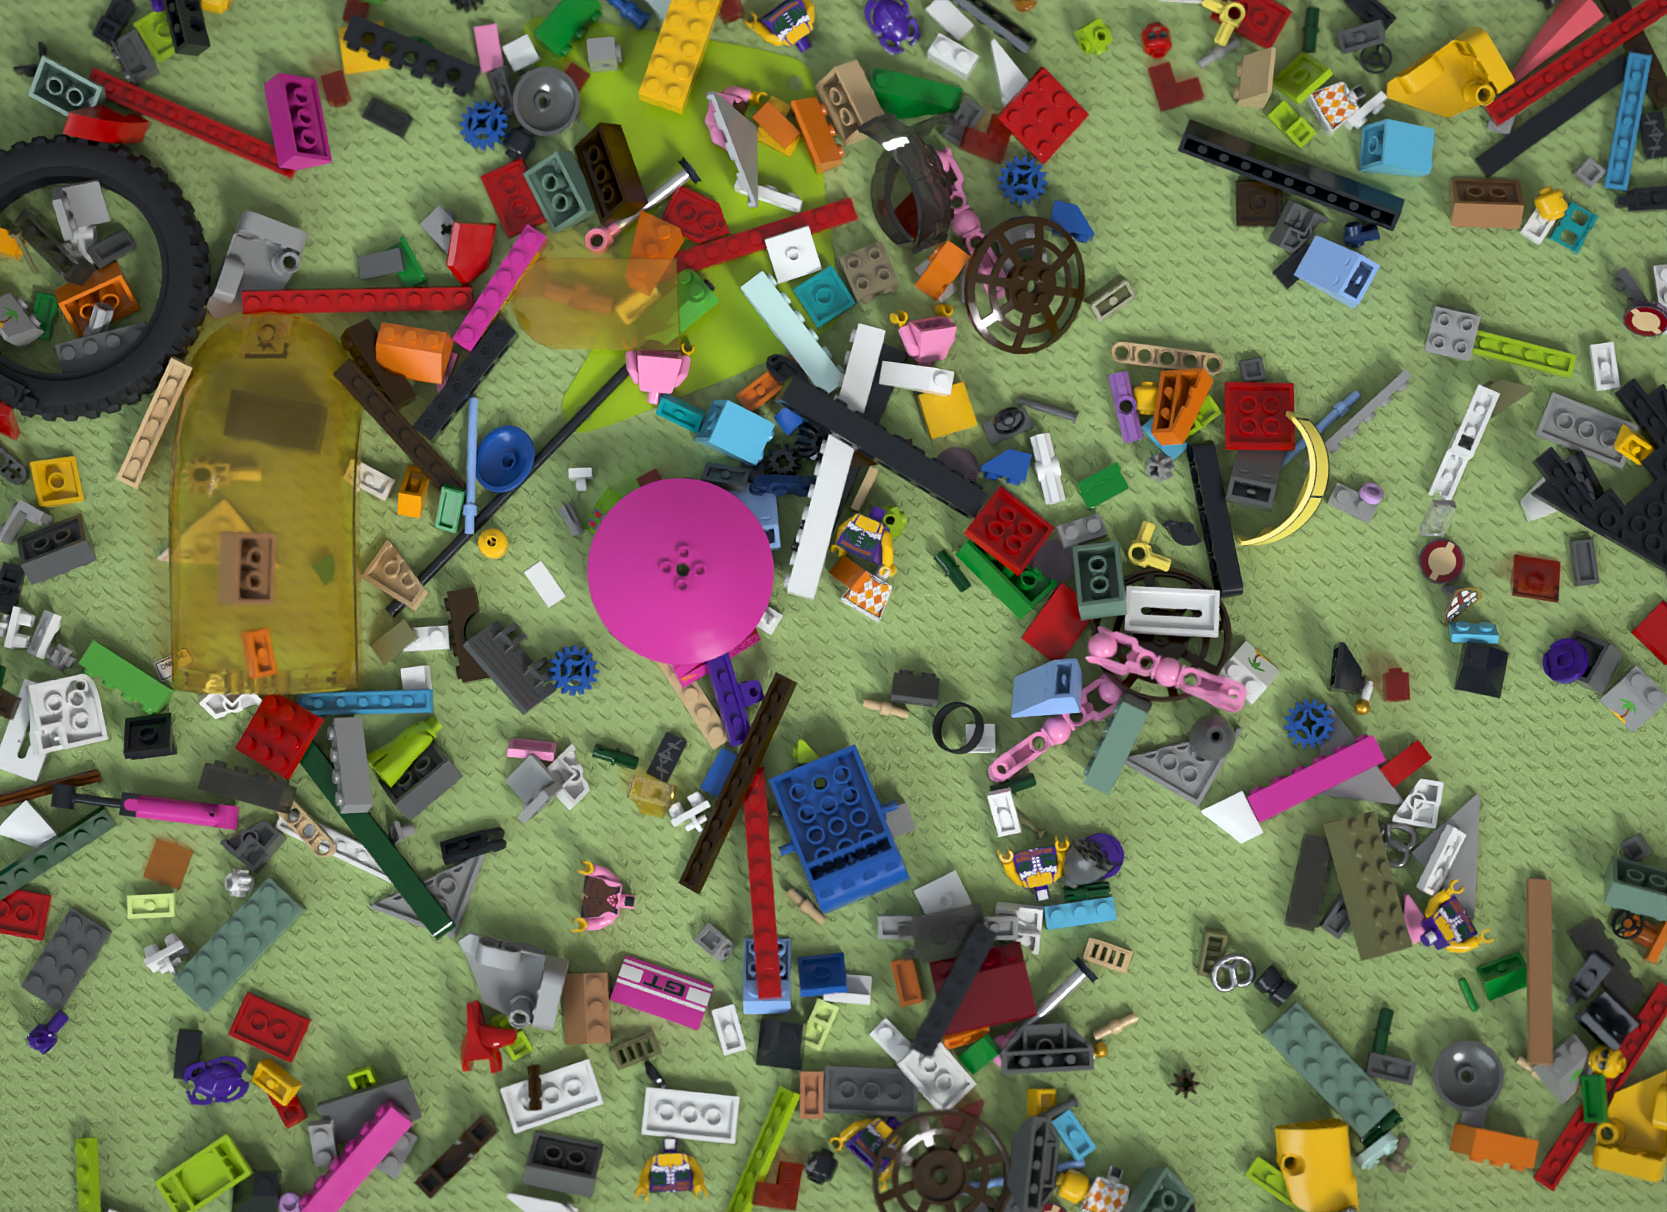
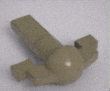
[1380,1136,1413,1173]

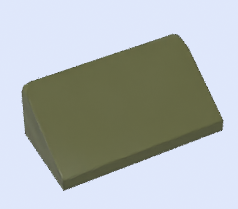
[1084,275,1137,322]

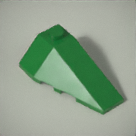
[870,68,963,122]

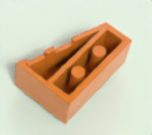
[626,210,684,296]
[914,240,971,301]
[1151,368,1214,445]
[1449,1123,1539,1171]

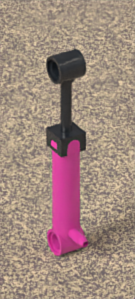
[50,784,240,830]

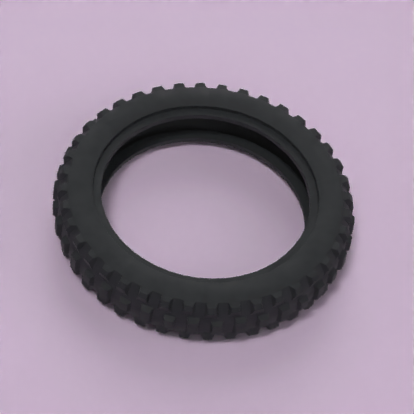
[0,134,211,422]

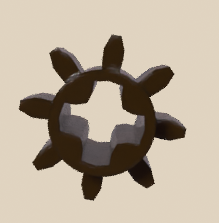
[1170,1069,1200,1099]

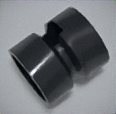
[1253,964,1298,1008]

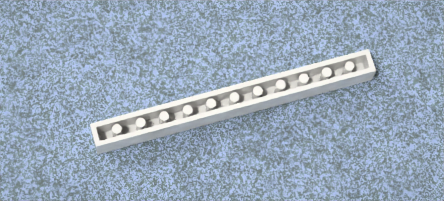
[784,323,886,600]

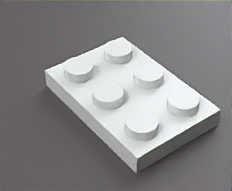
[896,1042,976,1116]

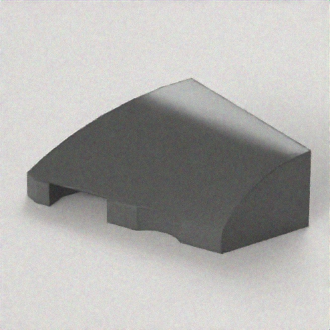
[1268,200,1329,253]
[220,820,287,874]

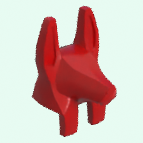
[460,1000,518,1074]

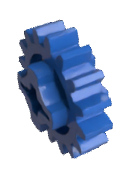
[459,100,510,151]
[997,156,1047,207]
[548,645,599,696]
[1284,699,1335,749]

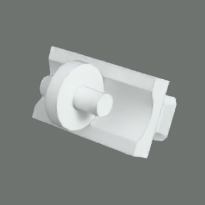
[0,606,35,650]
[668,791,711,833]
[143,933,191,975]

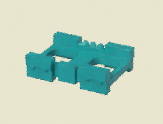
[1549,201,1598,255]

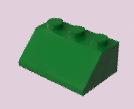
[534,0,603,61]

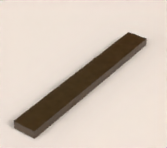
[332,358,466,505]

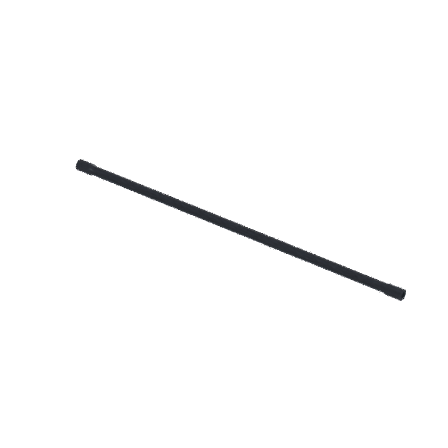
[385,279,715,618]

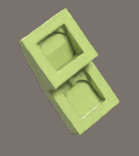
[805,998,839,1052]

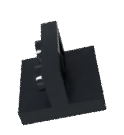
[123,712,178,760]
[1574,988,1641,1051]

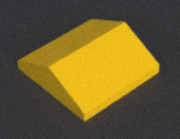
[29,456,84,508]

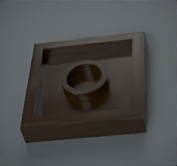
[1235,180,1282,227]

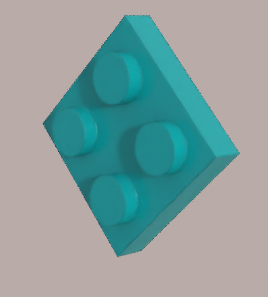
[793,265,856,329]

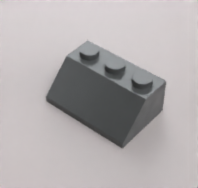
[17,513,97,585]
[378,739,463,821]
[523,1131,604,1198]

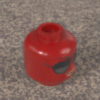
[1141,22,1172,59]

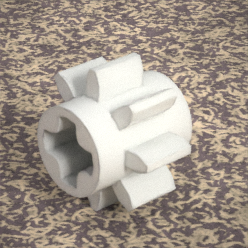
[225,869,254,897]

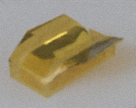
[627,775,677,819]

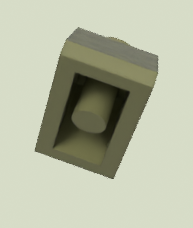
[1482,380,1534,418]

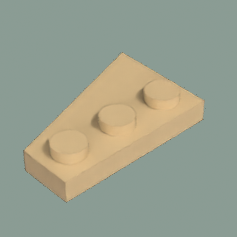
[361,539,429,611]

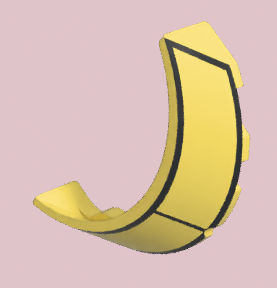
[1234,411,1330,546]

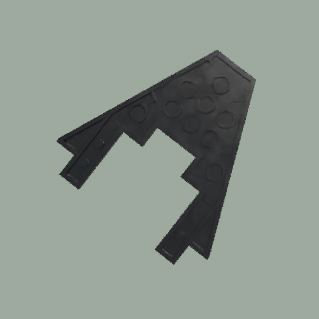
[1531,378,1667,573]

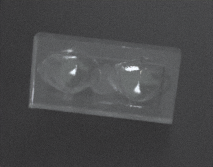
[1420,488,1457,536]

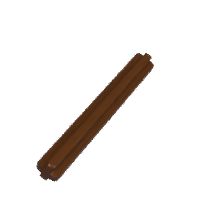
[0,769,101,807]

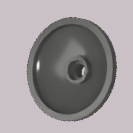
[512,67,580,136]
[1433,1040,1504,1111]

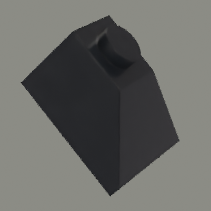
[1329,642,1365,695]
[1454,642,1509,698]
[756,1018,807,1070]
[232,1169,282,1212]

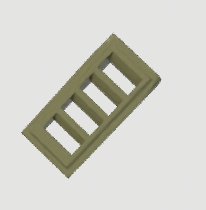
[1197,926,1229,979]
[610,1031,662,1071]

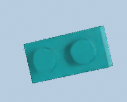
[656,393,706,434]

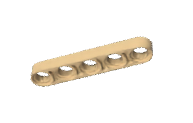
[1111,342,1223,376]
[253,772,336,858]

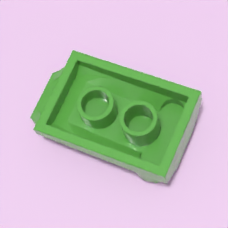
[633,269,719,345]

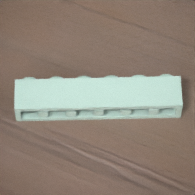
[741,271,845,396]

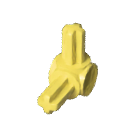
[1202,0,1245,46]
[1127,521,1171,572]

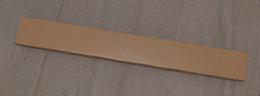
[1526,878,1553,1066]

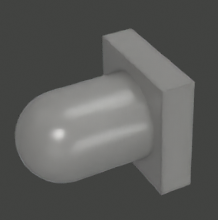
[388,821,416,845]

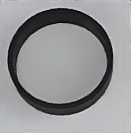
[932,702,984,754]

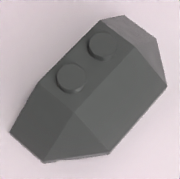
[1001,1023,1094,1075]
[1007,1116,1060,1212]

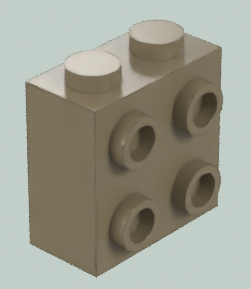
[839,240,899,305]

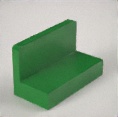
[386,236,428,287]
[1075,462,1129,510]
[1476,951,1527,1001]

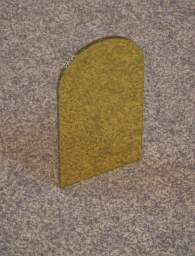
[513,258,681,350]

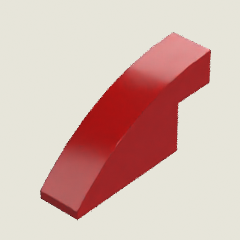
[62,104,150,144]

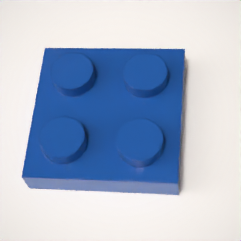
[797,952,848,997]

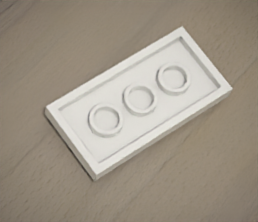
[500,1059,604,1133]
[641,1087,740,1144]

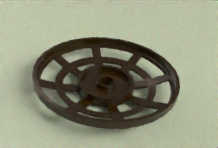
[964,215,1085,354]
[1092,568,1232,703]
[872,1109,1011,1212]

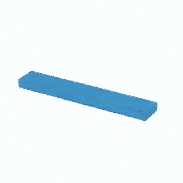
[1604,52,1652,192]
[296,689,433,716]

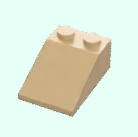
[1233,47,1276,109]

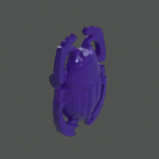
[864,0,921,55]
[183,1056,249,1105]

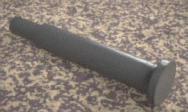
[1016,396,1079,424]
[1021,1094,1079,1126]

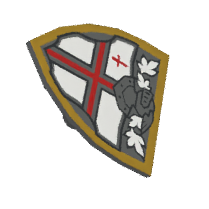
[1441,584,1482,626]

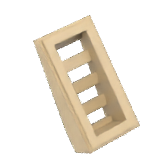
[1081,937,1133,974]

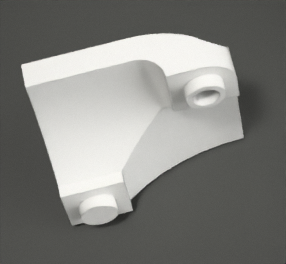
[25,674,108,755]

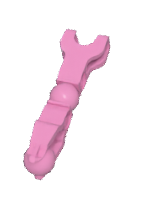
[916,146,1006,300]
[1085,626,1246,713]
[988,671,1127,783]

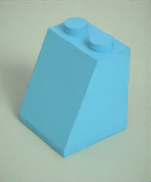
[1359,119,1435,177]
[694,400,775,466]

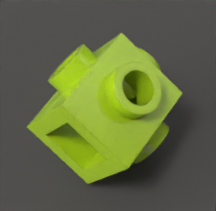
[1073,17,1114,56]
[881,505,908,539]

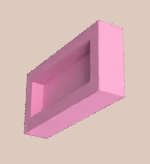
[474,23,504,73]
[507,738,557,761]

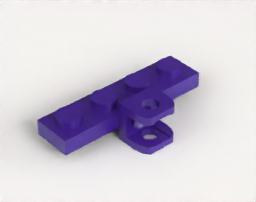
[705,652,764,747]

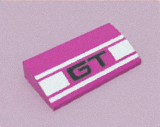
[610,955,714,1030]

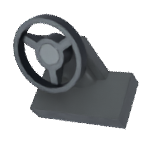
[982,406,1034,446]

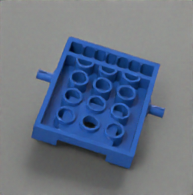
[768,744,911,914]

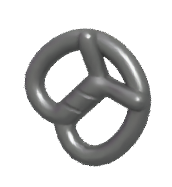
[1380,822,1417,868]
[1211,953,1256,993]

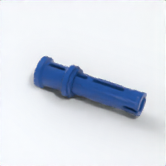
[606,0,652,31]

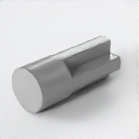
[559,503,585,538]

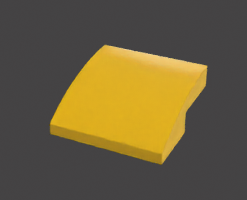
[338,20,390,75]
[917,382,978,440]

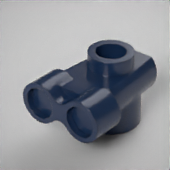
[1343,221,1380,248]

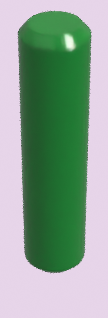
[1458,977,1479,1012]

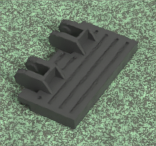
[463,620,557,716]

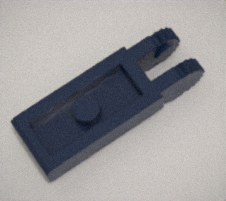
[748,474,816,497]

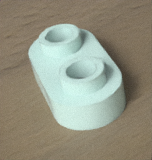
[1355,1132,1398,1170]

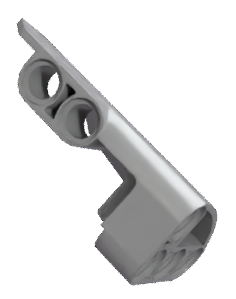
[206,211,308,320]
[458,932,569,1031]

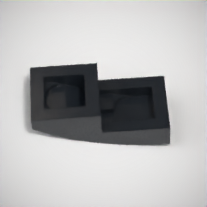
[92,0,137,46]
[0,562,25,615]
[173,1028,203,1081]

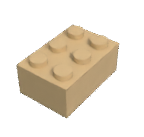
[815,60,887,146]

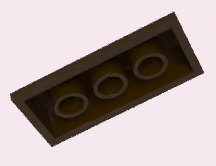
[574,122,648,226]

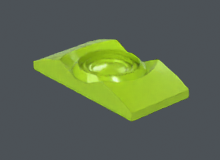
[154,1133,253,1212]

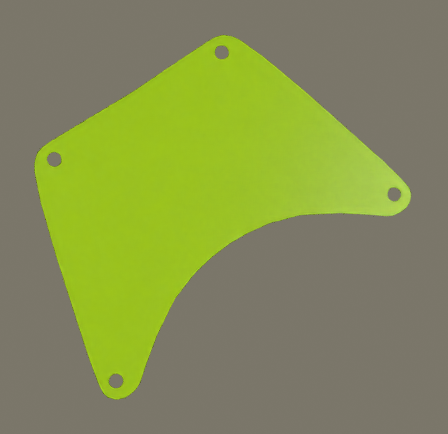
[521,16,840,433]

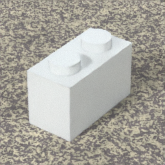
[927,33,979,81]

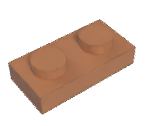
[799,1071,824,1119]

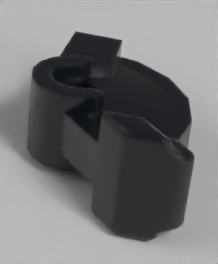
[1162,520,1201,546]

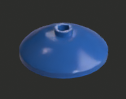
[476,425,535,493]

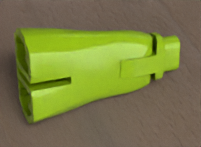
[367,716,443,788]

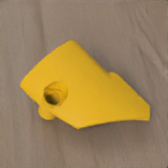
[1385,26,1515,118]
[1591,1070,1667,1182]
[1275,1118,1359,1212]

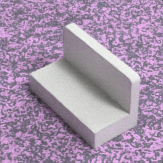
[823,974,872,1005]

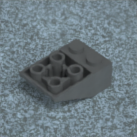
[1226,450,1285,512]

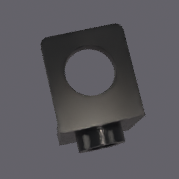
[13,42,47,77]

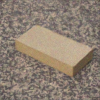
[851,466,878,513]

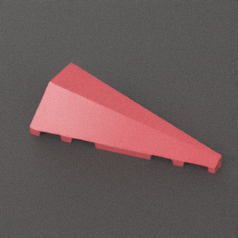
[1509,0,1604,88]

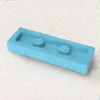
[1044,897,1117,930]

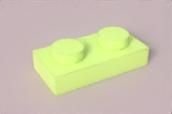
[127,893,176,919]

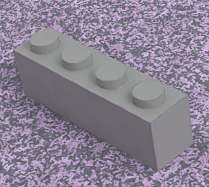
[327,717,373,814]

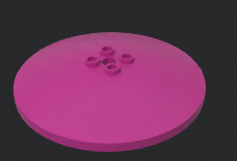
[587,478,774,665]

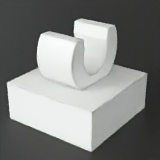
[568,468,594,491]
[756,606,783,635]

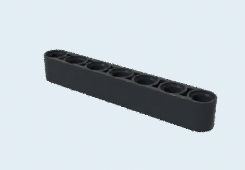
[1186,440,1243,599]

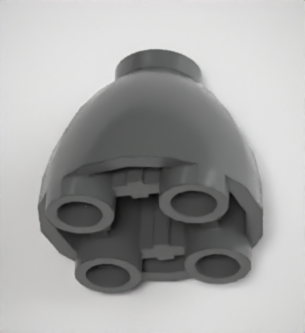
[1189,715,1235,761]
[1062,837,1113,888]

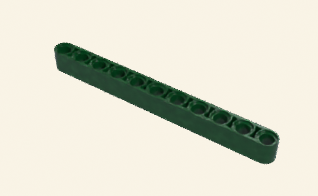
[299,740,456,941]

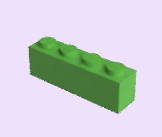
[78,640,175,715]

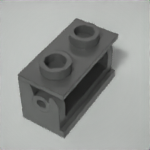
[111,29,161,86]

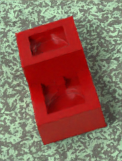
[1379,740,1432,787]
[267,1094,308,1129]

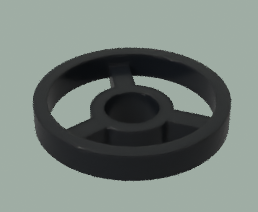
[1360,44,1392,74]
[644,1060,667,1089]

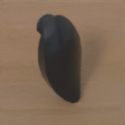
[766,354,809,386]

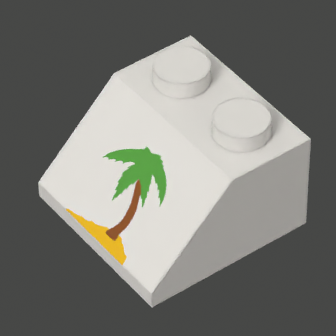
[1218,641,1280,706]

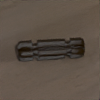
[527,1064,542,1111]

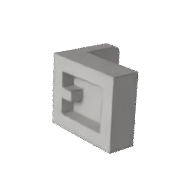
[694,922,735,962]

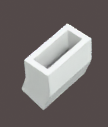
[502,34,541,72]
[401,665,432,690]
[965,724,995,753]

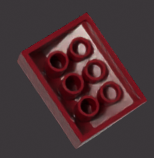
[929,942,1037,1036]

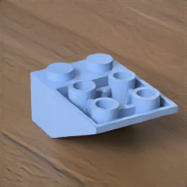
[1294,235,1380,309]
[729,483,781,551]
[1011,658,1083,718]
[743,938,791,1014]

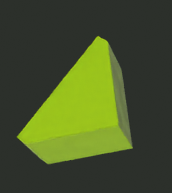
[346,1065,379,1091]

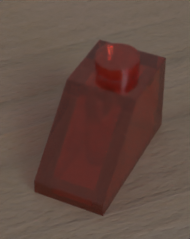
[939,1099,984,1145]

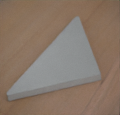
[706,91,758,208]
[1318,705,1404,806]
[1124,727,1243,807]
[1410,793,1480,920]
[370,854,486,939]

